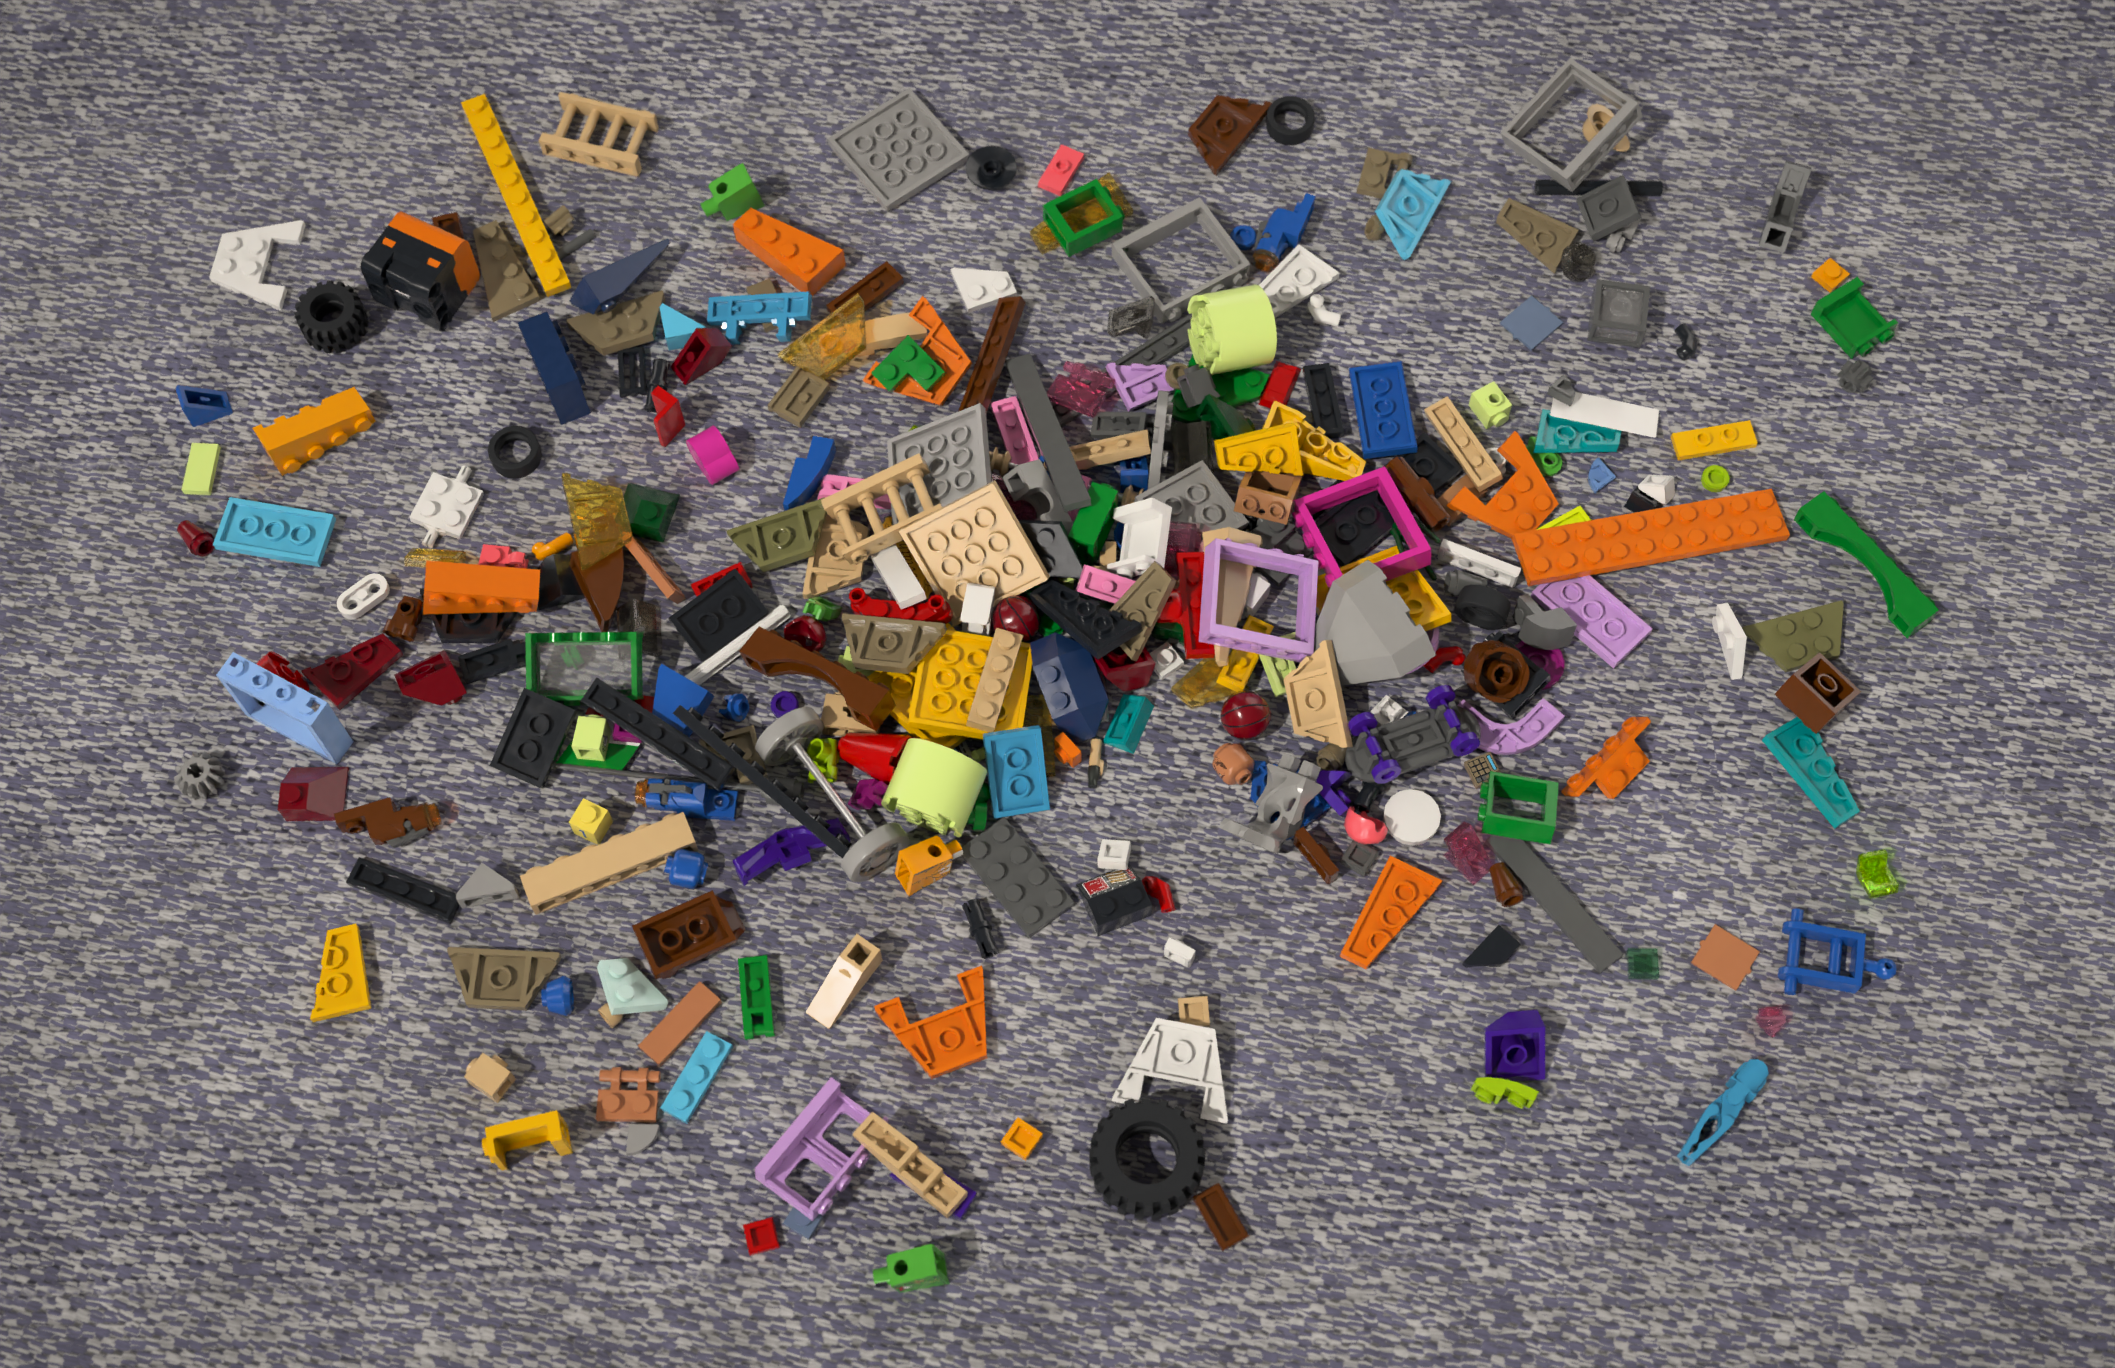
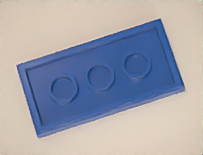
[1349,361,1417,459]

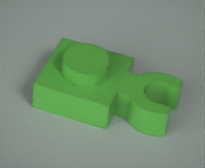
[802,596,843,621]

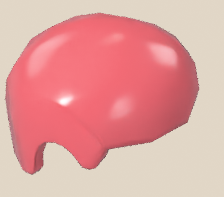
[1344,806,1388,844]

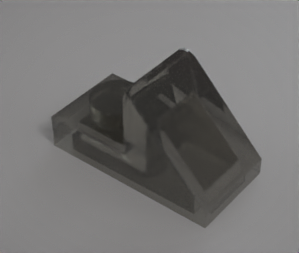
[1107,296,1155,339]

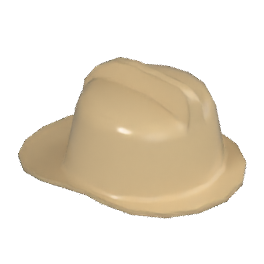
[1582,104,1630,152]

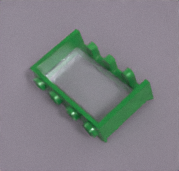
[525,632,644,706]

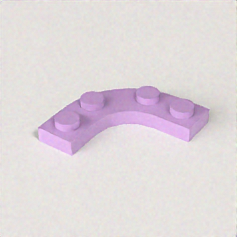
[1457,698,1565,755]

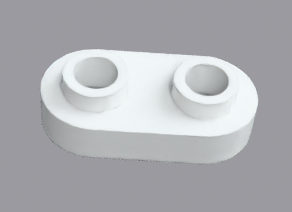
[337,573,390,619]

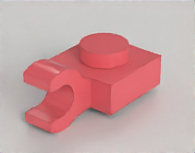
[478,544,529,569]

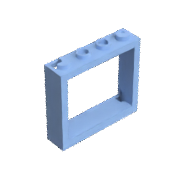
[216,652,353,764]

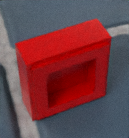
[743,1217,780,1256]

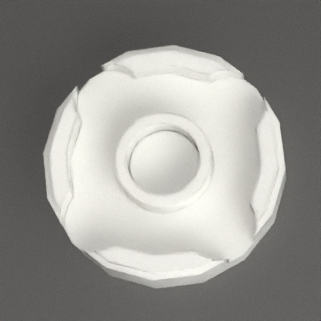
[1383,789,1441,846]

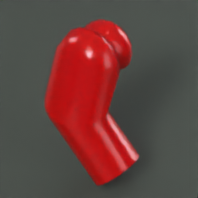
[1424,646,1466,673]
[1141,876,1175,913]

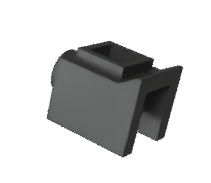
[1176,364,1220,408]

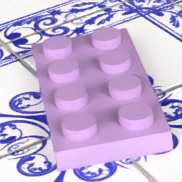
[1530,575,1652,669]

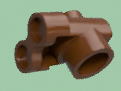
[382,595,423,642]

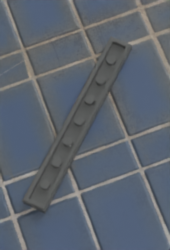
[1051,313,1192,428]
[1005,354,1091,512]

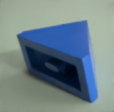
[175,385,233,427]
[1119,455,1148,493]

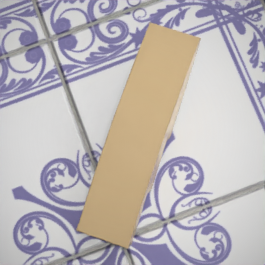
[819,312,927,361]
[853,1111,968,1218]

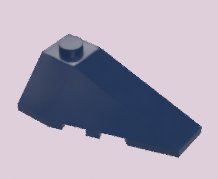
[569,238,671,315]

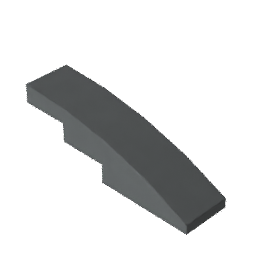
[1090,411,1204,453]

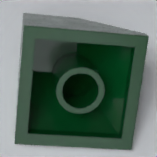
[1196,394,1255,441]
[615,483,680,543]

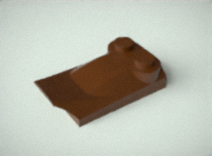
[632,890,746,979]

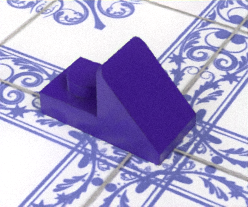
[1316,770,1352,818]

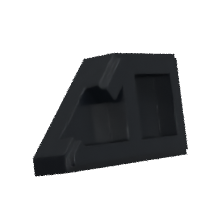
[1462,925,1521,968]

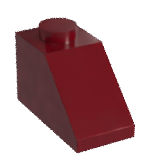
[671,328,732,385]

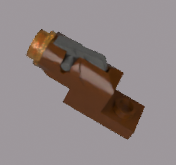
[334,797,442,848]

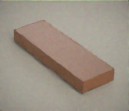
[621,534,686,604]
[638,981,722,1067]

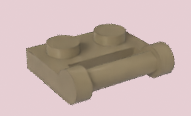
[1357,147,1413,199]

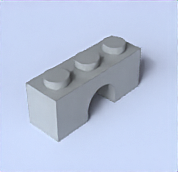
[1002,459,1074,537]

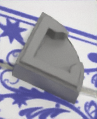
[626,1124,660,1156]

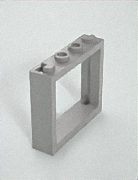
[1500,58,1643,192]
[1112,197,1251,324]

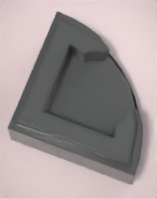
[1547,375,1575,406]

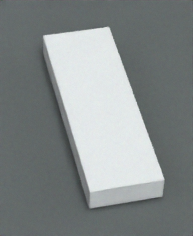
[1437,539,1521,588]
[871,544,927,610]

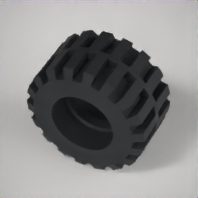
[294,281,368,354]

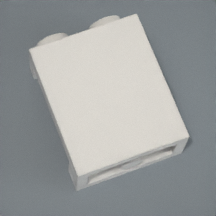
[1107,498,1172,579]

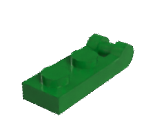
[738,955,775,1040]

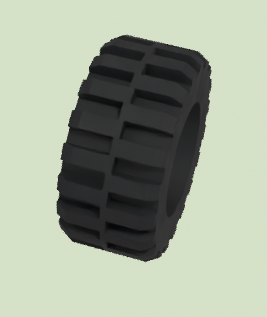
[1089,1097,1206,1220]

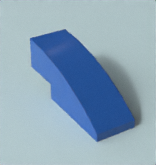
[783,436,836,511]

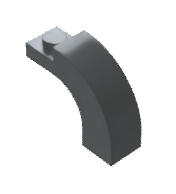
[1759,160,1811,253]

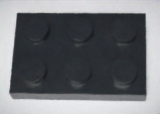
[668,568,769,663]
[489,688,577,789]

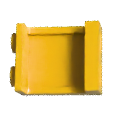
[482,1110,572,1171]

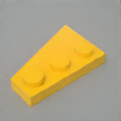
[1214,422,1303,476]
[310,924,371,1022]

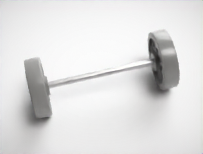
[755,707,910,882]

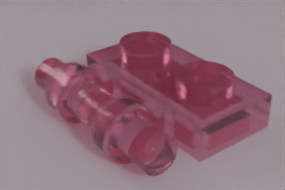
[1046,361,1115,418]

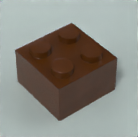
[1774,652,1861,734]

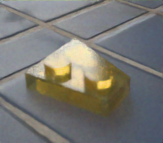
[1171,655,1249,709]

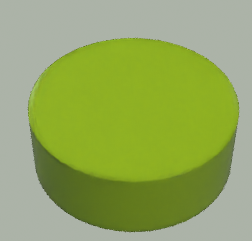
[1701,465,1730,492]

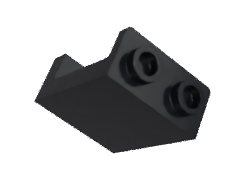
[1461,630,1551,720]

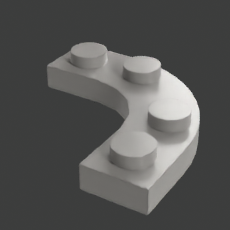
[1148,390,1173,489]

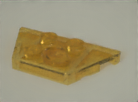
[777,294,866,380]
[561,473,632,570]

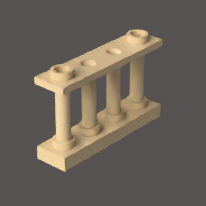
[539,92,659,177]
[821,453,942,565]

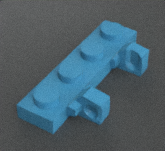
[707,291,812,344]

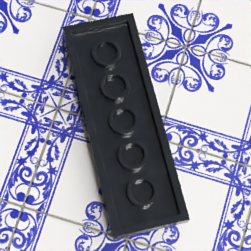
[1315,433,1462,567]

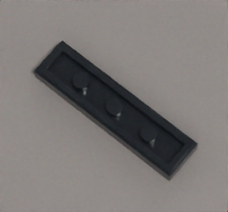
[346,857,460,924]

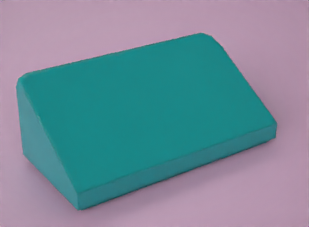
[1103,694,1154,754]

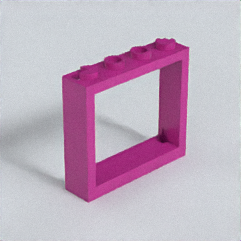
[1292,466,1431,588]

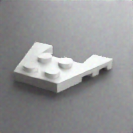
[209,220,306,310]
[1112,1018,1228,1124]

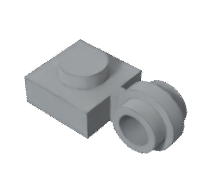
[1605,216,1642,253]

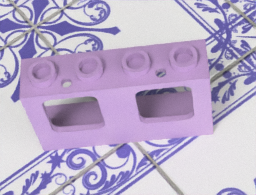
[755,1078,888,1221]

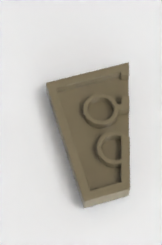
[1496,198,1579,274]

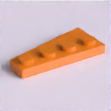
[1340,855,1443,969]

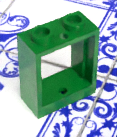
[1043,179,1125,257]
[1068,482,1118,566]
[1477,771,1559,844]

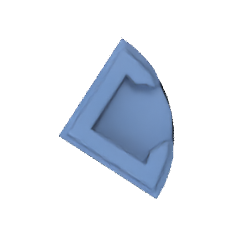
[1588,457,1616,493]

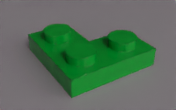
[871,335,947,393]

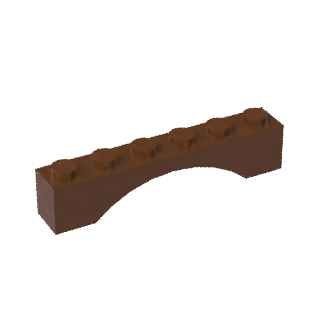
[739,626,896,731]

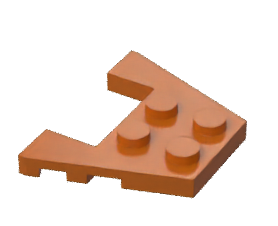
[862,296,973,407]
[1446,431,1559,539]
[874,966,987,1079]

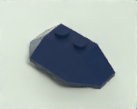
[1030,632,1109,745]

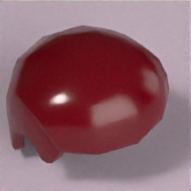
[784,615,827,652]

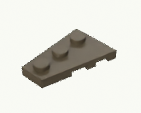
[1109,561,1176,662]

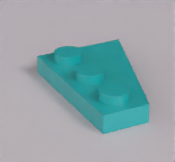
[1533,409,1621,453]

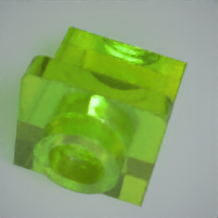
[1856,849,1899,899]

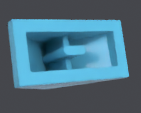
[659,303,706,351]

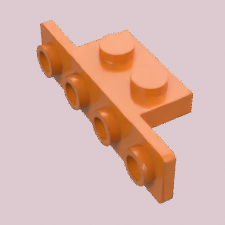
[1561,716,1651,799]

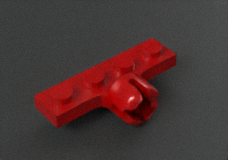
[1157,552,1215,659]

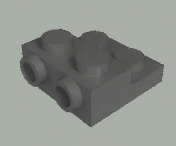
[1245,518,1314,587]

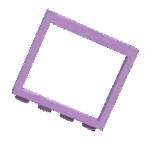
[1199,538,1318,662]

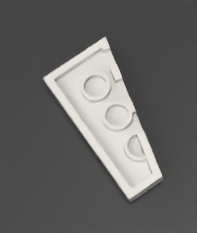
[1259,244,1339,318]

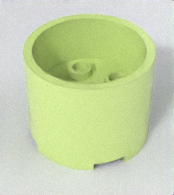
[1187,285,1277,375]
[881,738,988,837]

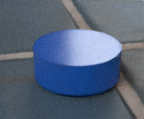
[1231,225,1257,251]

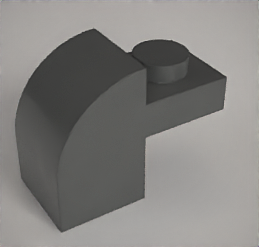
[1512,594,1577,650]

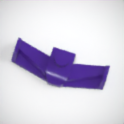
[733,818,851,886]

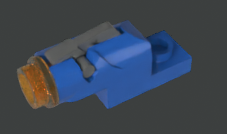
[1253,193,1316,272]
[635,778,739,821]

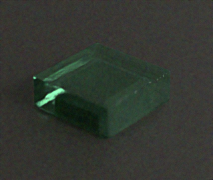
[1626,948,1660,980]

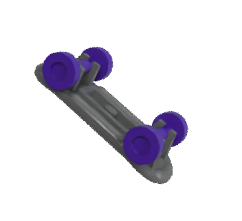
[1345,685,1481,784]

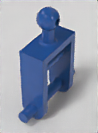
[1778,909,1897,995]

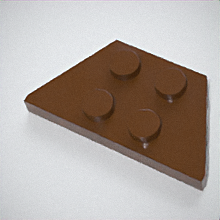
[1188,95,1272,176]

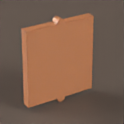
[1691,924,1760,991]

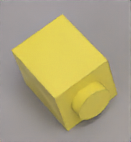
[569,798,613,845]

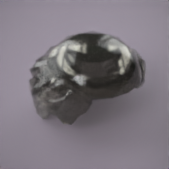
[1561,242,1596,282]

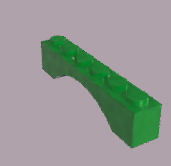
[1794,491,1939,639]

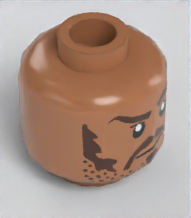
[1212,743,1255,785]

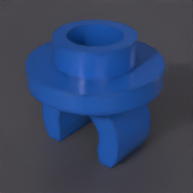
[718,693,749,722]

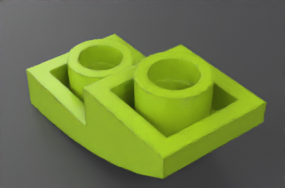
[1471,1077,1539,1109]

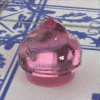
[1755,1007,1786,1038]

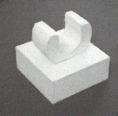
[1370,695,1408,727]

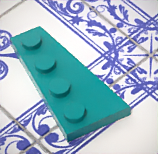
[1762,717,1860,829]

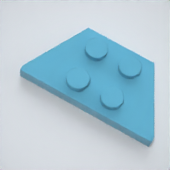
[1375,169,1451,260]

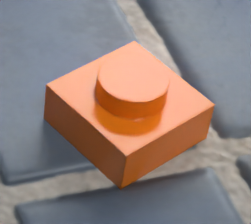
[1054,732,1081,768]

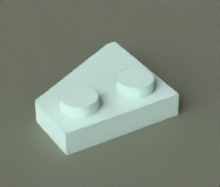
[597,958,668,1015]

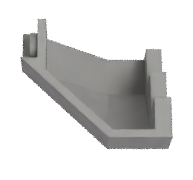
[1314,560,1436,686]

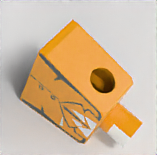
[895,836,963,897]

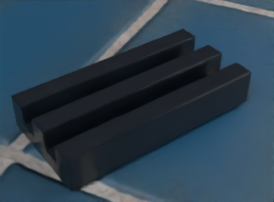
[618,346,647,398]

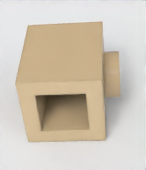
[464,1053,516,1103]

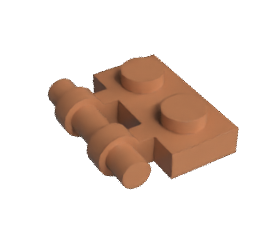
[596,1067,661,1122]

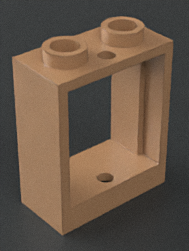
[1234,471,1302,525]

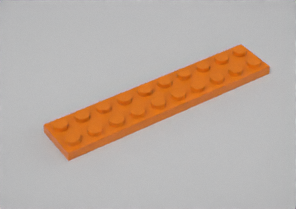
[1512,489,1790,586]

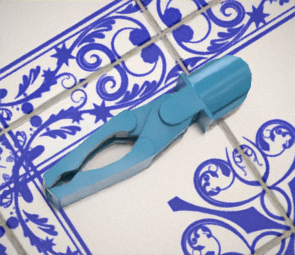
[1677,1059,1768,1166]

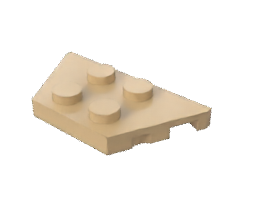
[803,513,869,599]
[1283,640,1353,748]

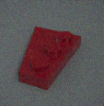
[301,633,403,710]

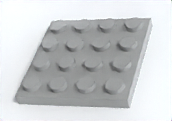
[827,88,969,212]
[887,403,992,526]

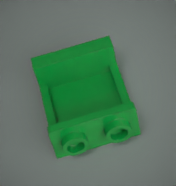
[1811,277,1898,359]

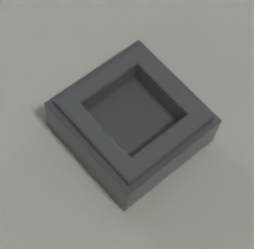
[1339,840,1379,877]

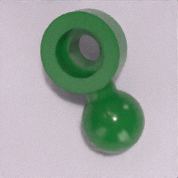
[967,782,990,831]

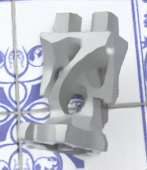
[1219,753,1323,854]

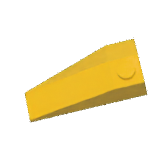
[1262,401,1366,481]

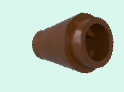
[1489,862,1523,907]

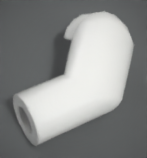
[1308,294,1341,327]

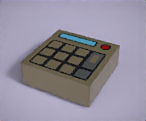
[1464,752,1501,789]

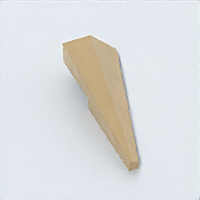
[1202,527,1263,667]

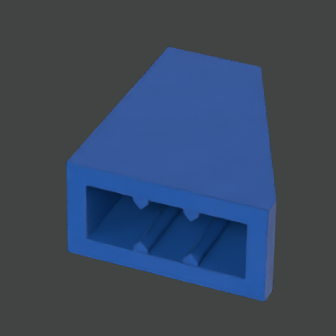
[652,663,715,737]

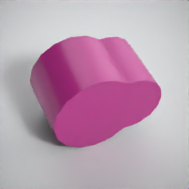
[686,425,739,485]

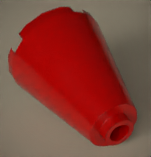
[838,732,916,785]

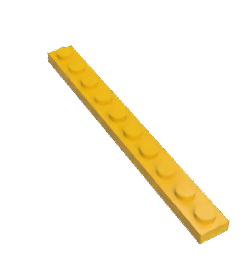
[461,94,572,297]

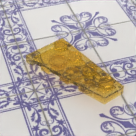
[1030,172,1133,255]

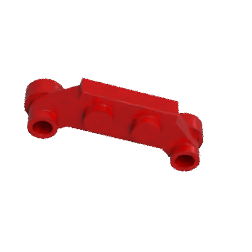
[849,588,953,624]

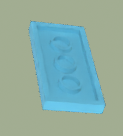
[213,497,336,567]

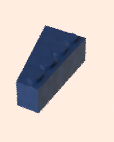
[518,311,591,425]

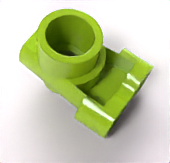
[807,738,840,784]

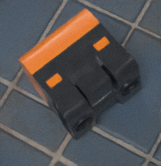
[360,211,480,332]

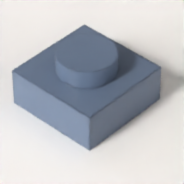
[783,1207,826,1241]

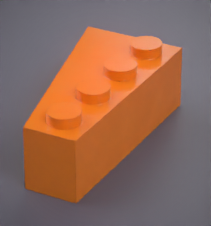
[733,208,846,296]
[423,560,540,615]

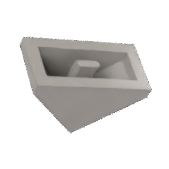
[456,863,519,909]

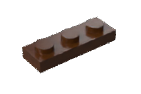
[826,261,904,327]

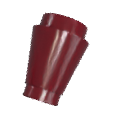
[177,520,215,557]

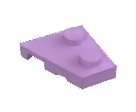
[1106,363,1176,412]

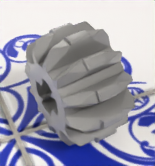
[174,751,225,800]

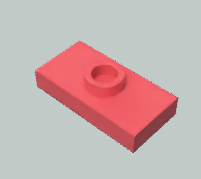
[1038,144,1084,196]

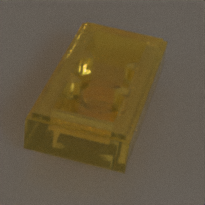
[404,548,466,568]

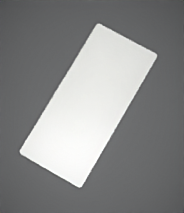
[1550,392,1659,438]

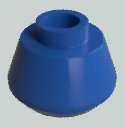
[541,976,574,1016]

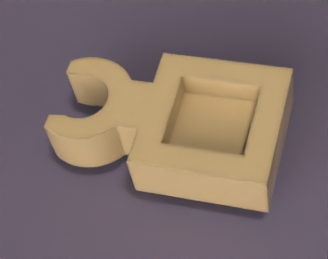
[1178,996,1210,1027]

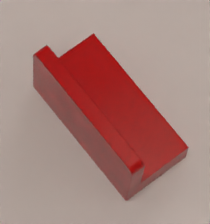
[651,386,685,447]

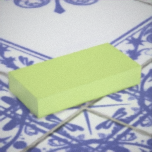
[182,443,221,495]

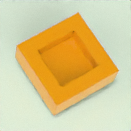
[1811,258,1850,293]
[1001,1117,1043,1161]

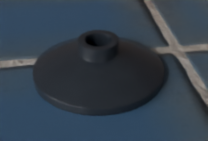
[966,146,1017,190]

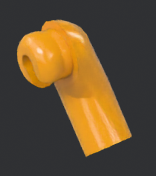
[532,532,573,561]

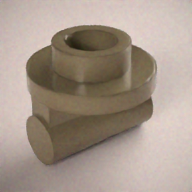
[543,205,575,236]

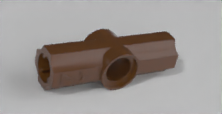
[1385,457,1451,532]

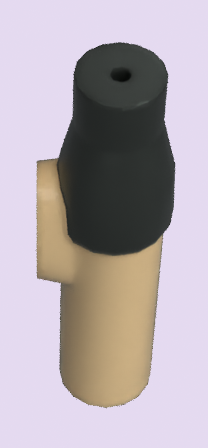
[1088,736,1104,789]

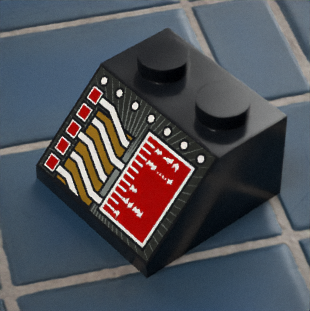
[1076,864,1152,936]

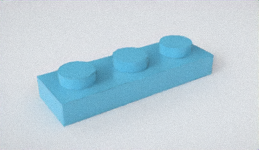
[660,1031,733,1124]

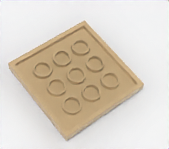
[899,480,1050,626]

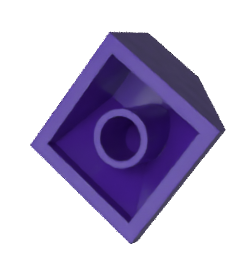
[1484,1010,1545,1082]

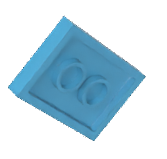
[983,725,1050,819]

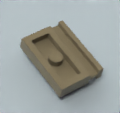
[767,366,830,428]

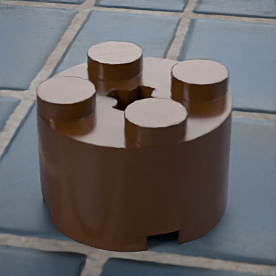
[1464,640,1529,703]

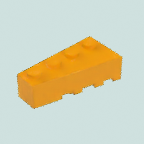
[252,387,376,476]

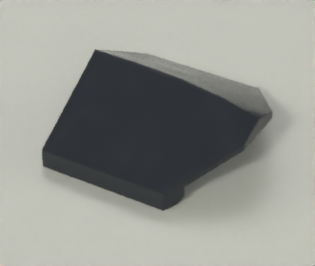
[537,553,585,610]

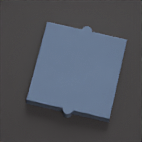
[1500,295,1563,351]

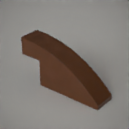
[570,514,624,632]

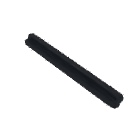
[1534,180,1663,196]

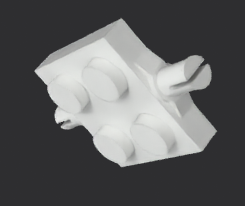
[410,466,484,549]

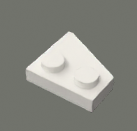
[950,268,1017,313]
[1712,603,1747,680]

